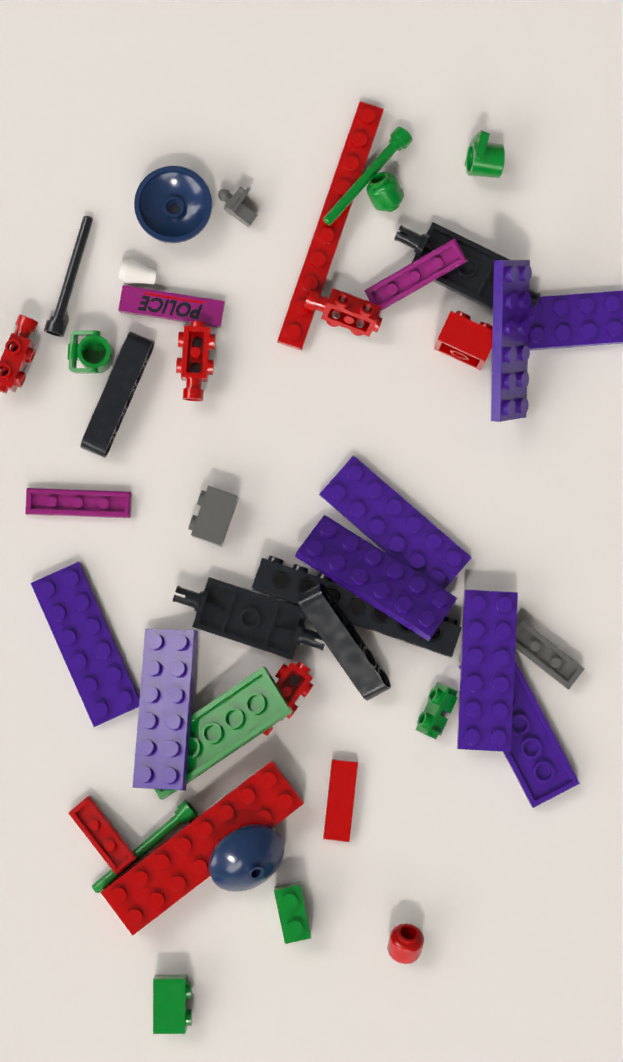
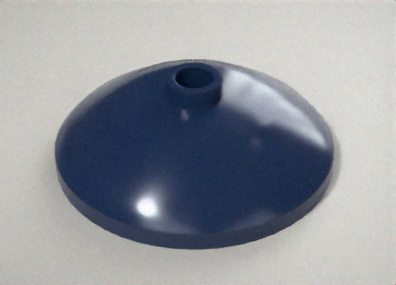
[134,166,212,243]
[208,824,285,892]

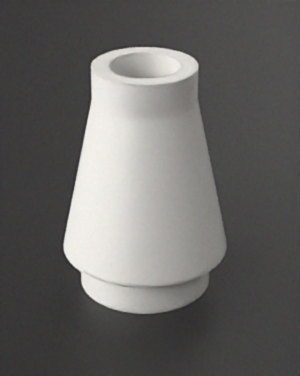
[118,258,157,285]

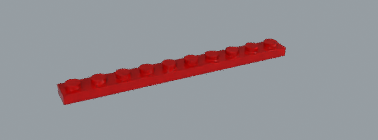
[277,101,384,351]

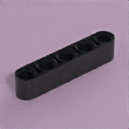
[80,331,155,458]
[297,583,391,701]

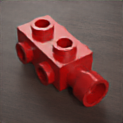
[303,288,382,337]
[0,314,38,394]
[176,321,216,402]
[263,661,314,737]

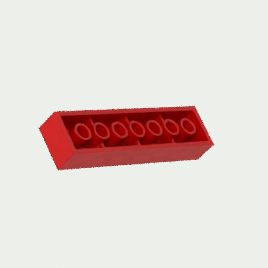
[100,760,304,936]

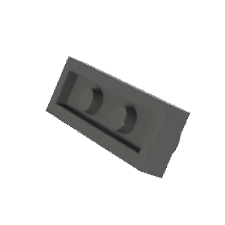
[515,620,585,690]

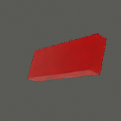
[323,759,358,842]
[68,796,138,875]

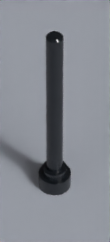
[44,216,93,337]

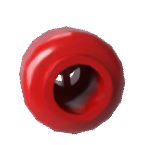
[387,923,424,964]

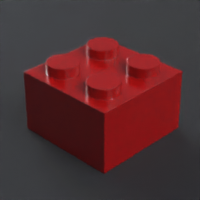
[434,311,493,371]

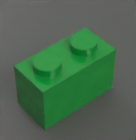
[274,881,311,944]
[153,974,192,1034]

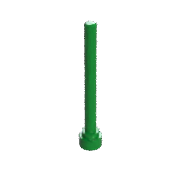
[323,127,413,225]
[92,800,199,893]

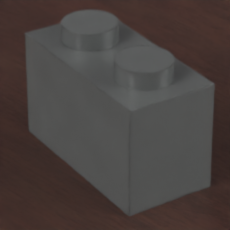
[188,485,239,547]

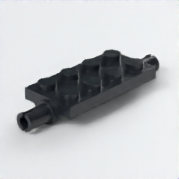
[394,222,541,311]
[172,577,325,660]

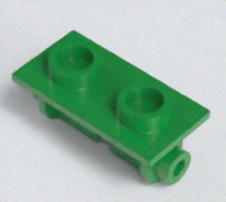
[416,682,458,739]

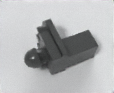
[218,186,258,228]

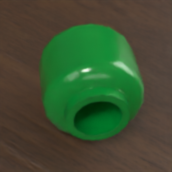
[366,172,404,212]

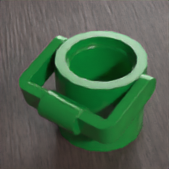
[465,130,505,178]
[67,330,114,374]

